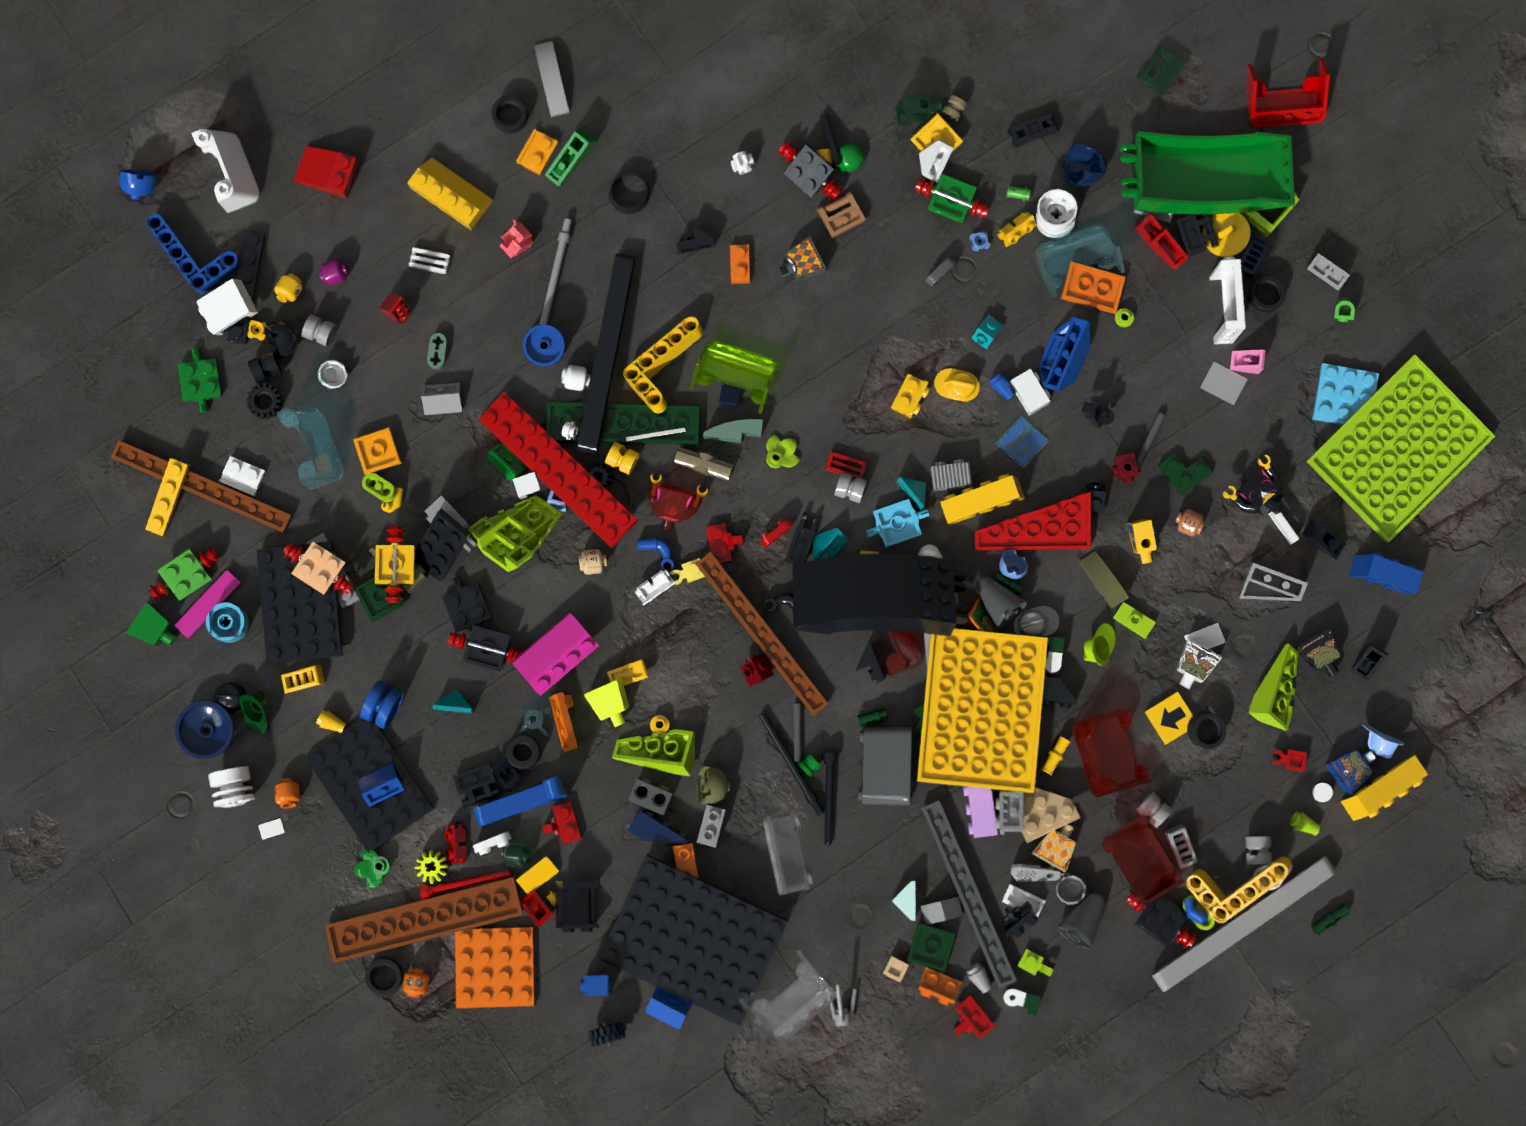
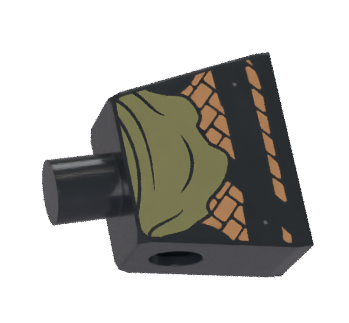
[1295,628,1341,677]

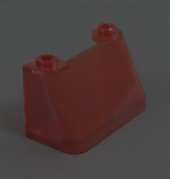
[886,630,922,679]
[1073,707,1151,797]
[1101,814,1185,906]

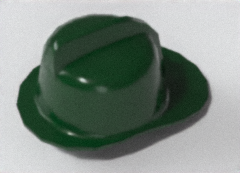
[239,691,270,735]

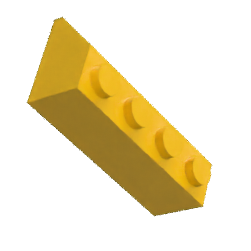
[407,158,493,230]

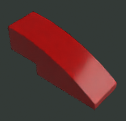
[1133,214,1189,270]

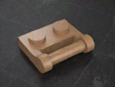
[817,192,866,238]

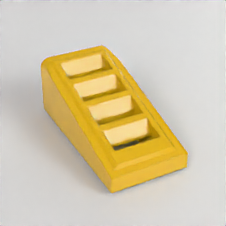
[281,665,325,693]

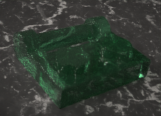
[1136,46,1186,96]

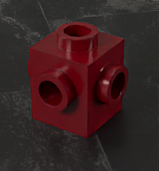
[1112,453,1141,484]
[740,655,774,687]

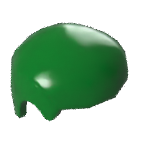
[836,143,864,173]

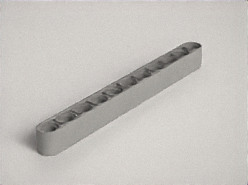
[1152,856,1337,992]

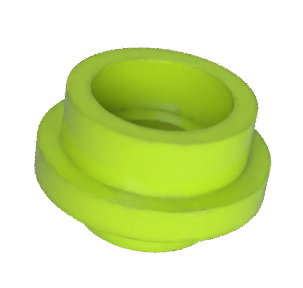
[1115,308,1134,327]

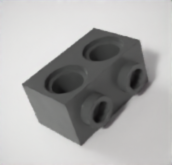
[628,777,673,816]

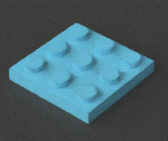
[1312,363,1379,425]

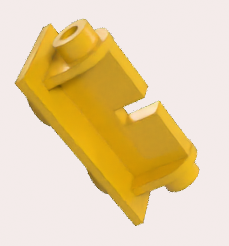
[997,212,1037,248]

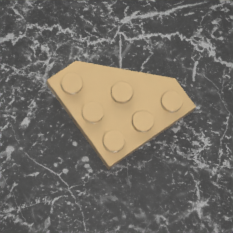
[1001,788,1080,843]

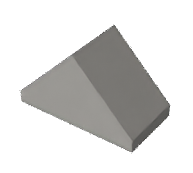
[921,897,963,925]

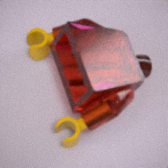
[648,473,708,531]

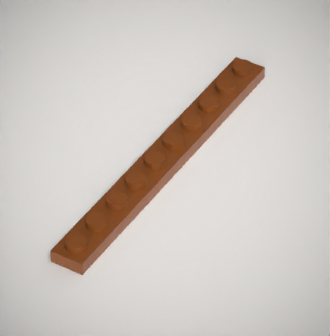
[110,440,292,533]
[695,552,828,716]

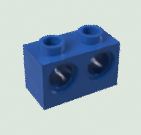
[581,974,611,996]

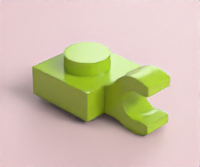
[1018,949,1053,977]

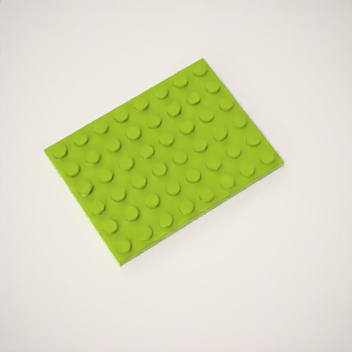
[1306,354,1495,543]

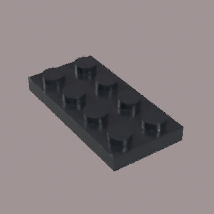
[415,509,471,582]

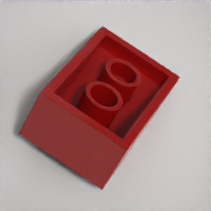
[294,146,359,198]

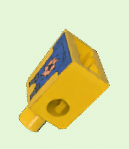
[1127,519,1157,564]

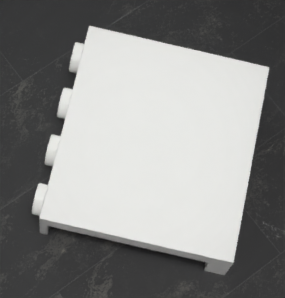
[1209,257,1245,344]

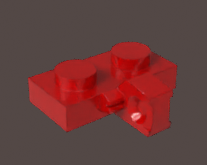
[706,523,743,564]
[542,802,582,844]
[953,996,995,1039]

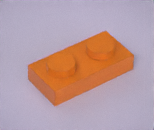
[730,245,750,284]

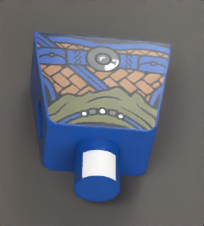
[1325,750,1376,795]

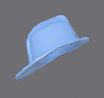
[1361,723,1404,758]

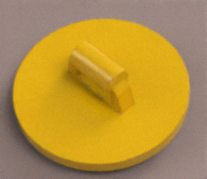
[1202,213,1251,257]

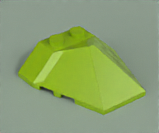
[467,495,562,572]

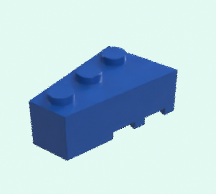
[1349,552,1423,594]

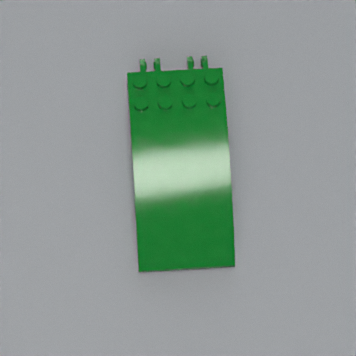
[1120,131,1295,214]

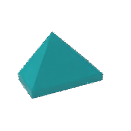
[897,477,926,511]
[812,528,849,560]
[433,689,474,714]

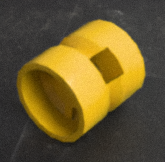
[605,442,640,475]

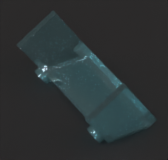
[1033,225,1125,298]

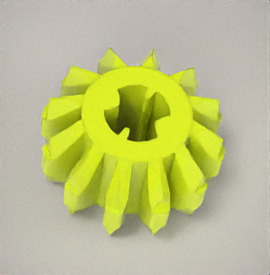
[415,850,449,884]

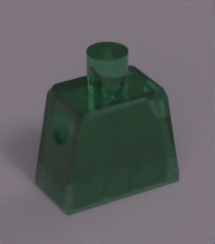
[895,94,942,126]

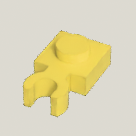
[670,558,705,585]

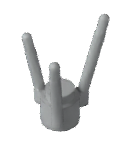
[825,984,857,1026]

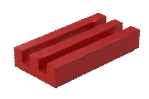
[825,451,867,479]

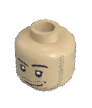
[578,549,607,575]

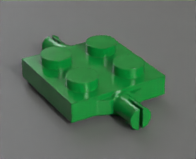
[178,348,222,413]

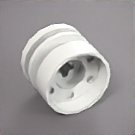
[1036,189,1078,238]
[208,766,255,808]

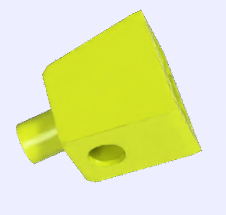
[584,678,629,727]

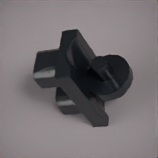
[1081,400,1115,428]
[1002,901,1038,938]

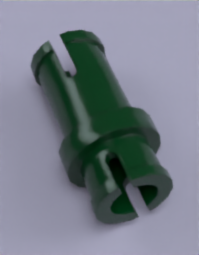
[994,571,1024,596]
[857,708,888,727]

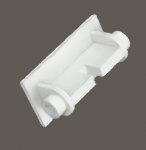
[634,569,675,605]

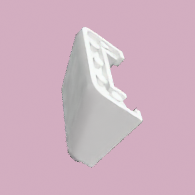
[191,129,260,213]

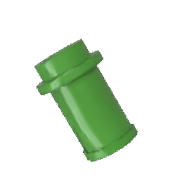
[1007,185,1031,202]

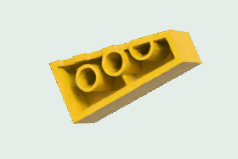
[940,474,1025,525]
[1341,755,1428,821]

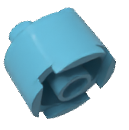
[206,602,249,643]

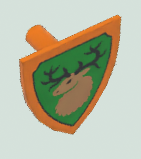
[962,597,998,633]

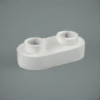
[473,832,512,855]

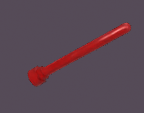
[419,870,513,900]

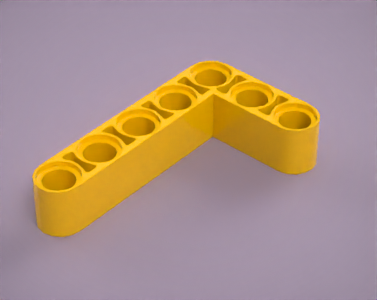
[623,317,703,413]
[1186,857,1292,923]

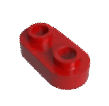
[760,518,794,549]

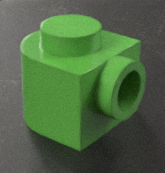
[1334,297,1355,322]

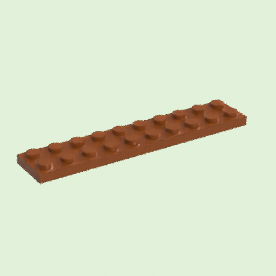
[325,877,523,963]

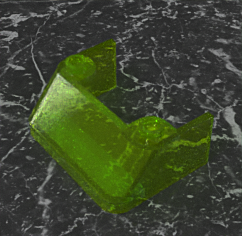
[689,340,779,414]

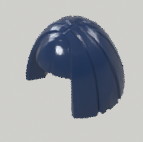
[1064,143,1107,187]

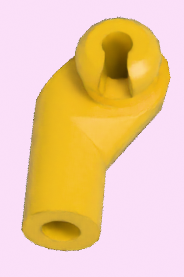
[381,488,403,513]

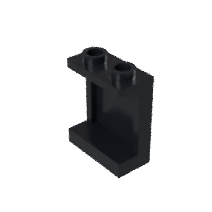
[556,880,599,932]

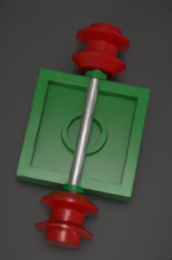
[915,174,989,224]

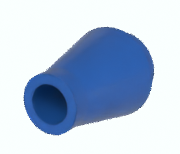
[989,372,1016,401]

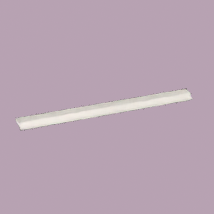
[626,428,685,441]

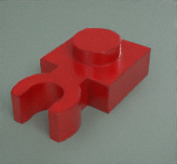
[1271,749,1307,772]

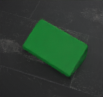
[486,442,528,483]

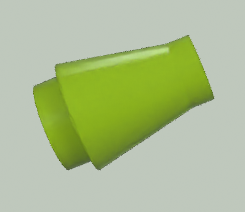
[1290,812,1321,836]

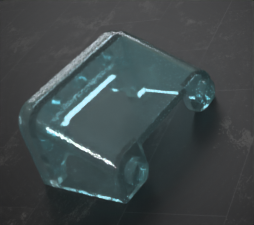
[277,408,343,490]

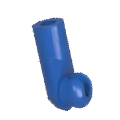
[1184,898,1208,924]

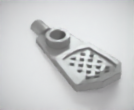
[1010,864,1070,882]

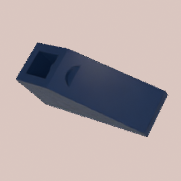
[627,810,690,844]

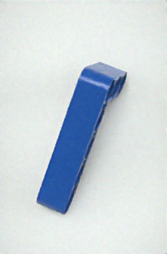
[146,214,240,294]
[473,776,569,828]

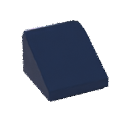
[719,385,741,407]

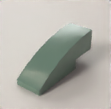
[703,419,763,443]

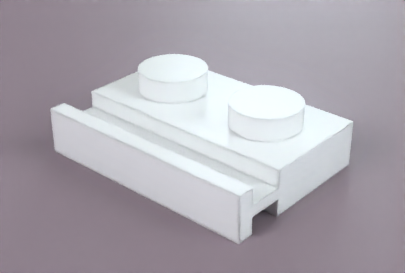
[219,456,266,497]

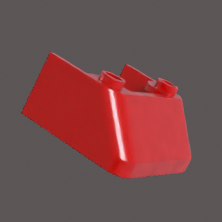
[1246,58,1330,128]

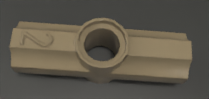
[674,447,734,481]

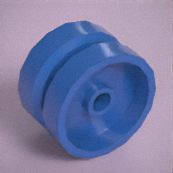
[523,324,566,367]
[360,680,404,730]

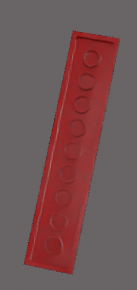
[479,392,638,548]

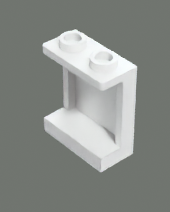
[196,279,258,335]

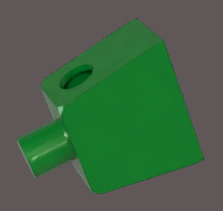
[126,602,177,647]

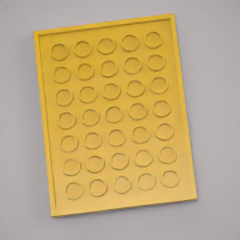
[917,629,1048,793]

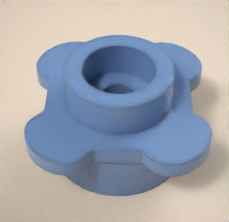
[970,231,990,252]

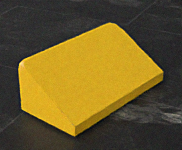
[516,856,559,894]

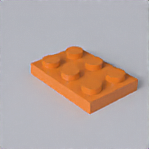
[1060,261,1126,314]

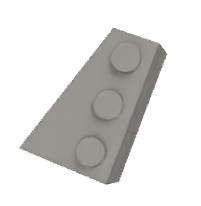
[1237,562,1308,601]

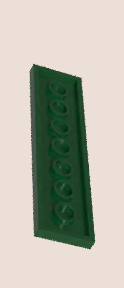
[546,402,700,445]

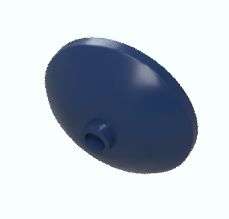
[175,701,234,759]

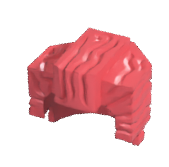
[500,219,534,258]

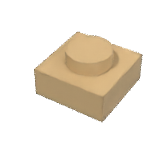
[883,956,909,982]

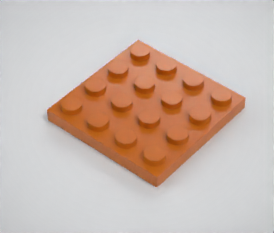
[455,927,535,1008]

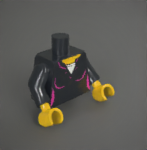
[1223,455,1283,515]

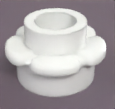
[562,422,578,440]

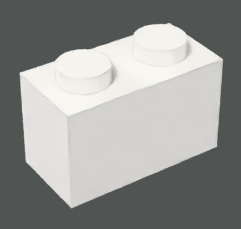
[1010,369,1051,416]

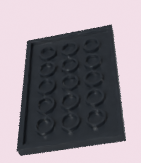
[257,541,343,664]
[305,719,434,853]

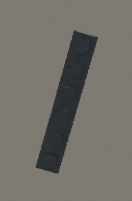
[226,231,265,345]

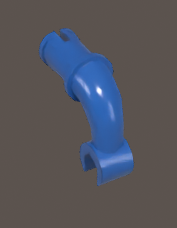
[637,536,675,570]

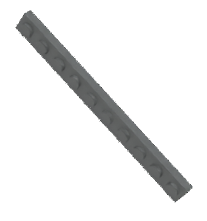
[921,800,1017,989]

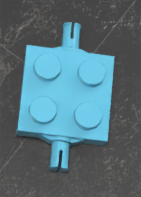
[865,499,929,548]

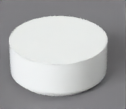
[1312,783,1333,802]

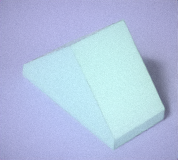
[891,881,915,921]

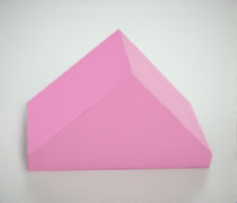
[1230,349,1266,374]

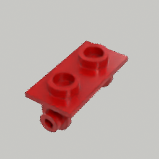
[445,824,467,864]

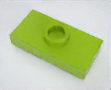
[1113,602,1156,639]

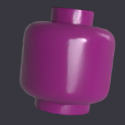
[319,259,349,286]

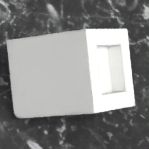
[513,472,540,500]

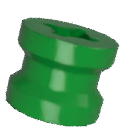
[798,753,821,778]

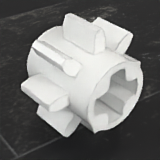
[731,151,754,175]

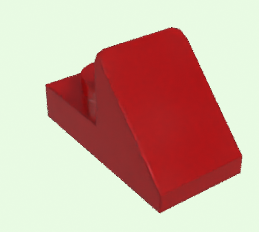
[520,889,554,927]

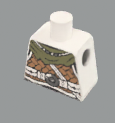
[1177,640,1222,689]

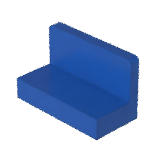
[358,764,404,807]
[645,987,692,1029]

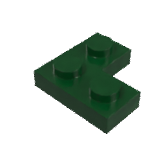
[1158,454,1213,496]

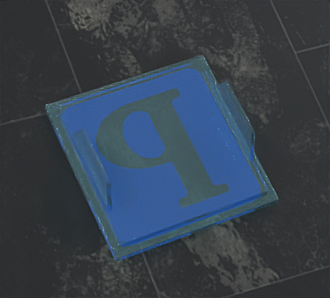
[996,416,1049,469]

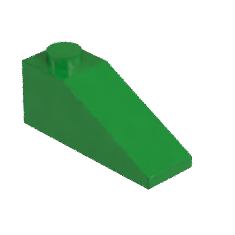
[545,128,598,187]

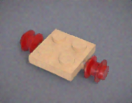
[283,541,354,596]

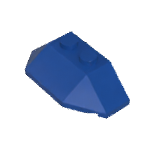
[1038,317,1090,392]

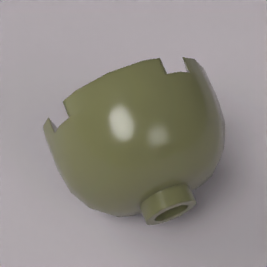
[696,766,730,805]

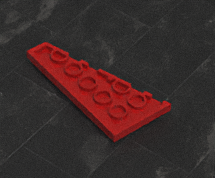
[975,491,1091,550]

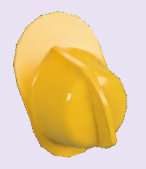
[934,368,980,402]

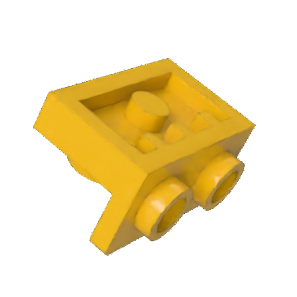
[891,374,930,418]

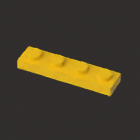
[145,458,190,536]

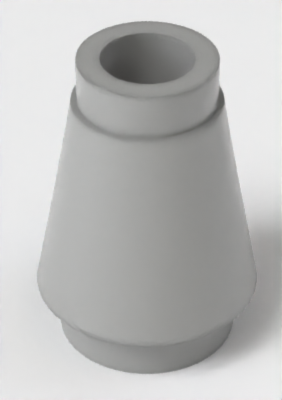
[966,963,992,993]

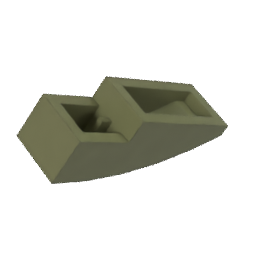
[1079,551,1129,609]

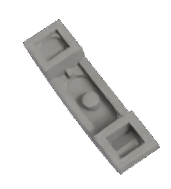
[534,41,569,117]

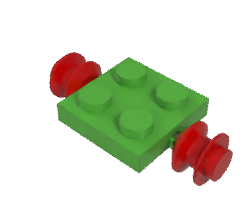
[149,547,220,601]

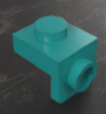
[972,315,1004,349]

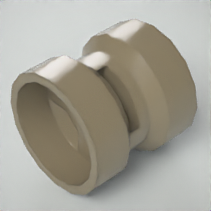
[941,95,967,122]

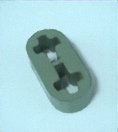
[427,333,448,370]

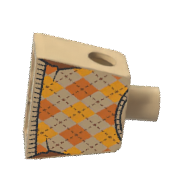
[1031,825,1076,872]

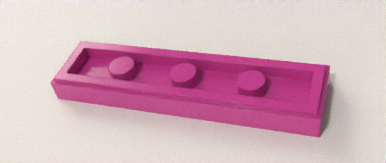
[174,570,242,639]

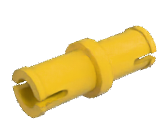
[1041,736,1071,776]

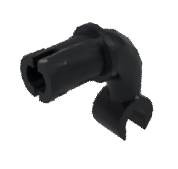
[764,594,793,612]

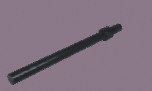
[759,713,825,816]

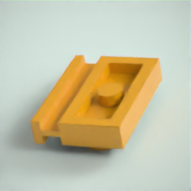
[516,129,559,176]

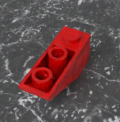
[379,293,411,325]

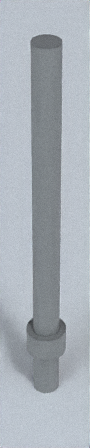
[539,219,572,325]

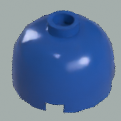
[119,169,157,200]

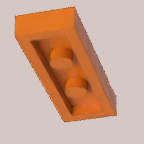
[549,692,578,753]

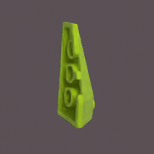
[1249,644,1299,730]
[612,729,695,776]

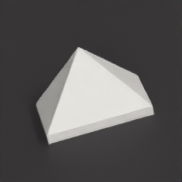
[919,140,953,182]

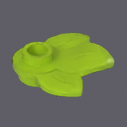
[766,434,800,468]

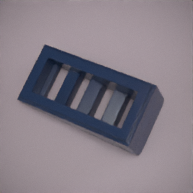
[1240,237,1270,279]

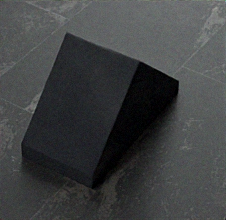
[1351,643,1388,681]

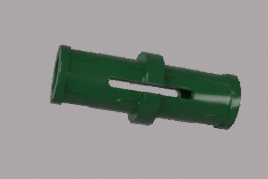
[1311,904,1350,936]

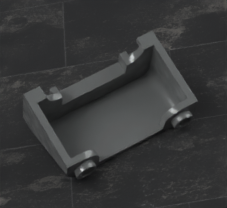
[858,727,911,806]

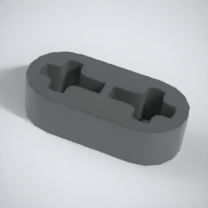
[925,256,957,287]

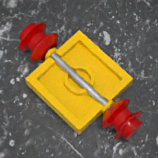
[375,526,415,603]

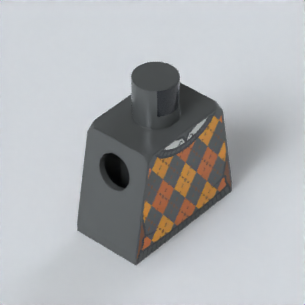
[778,237,826,281]

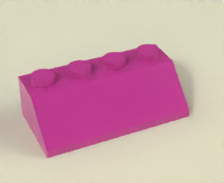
[511,612,599,696]

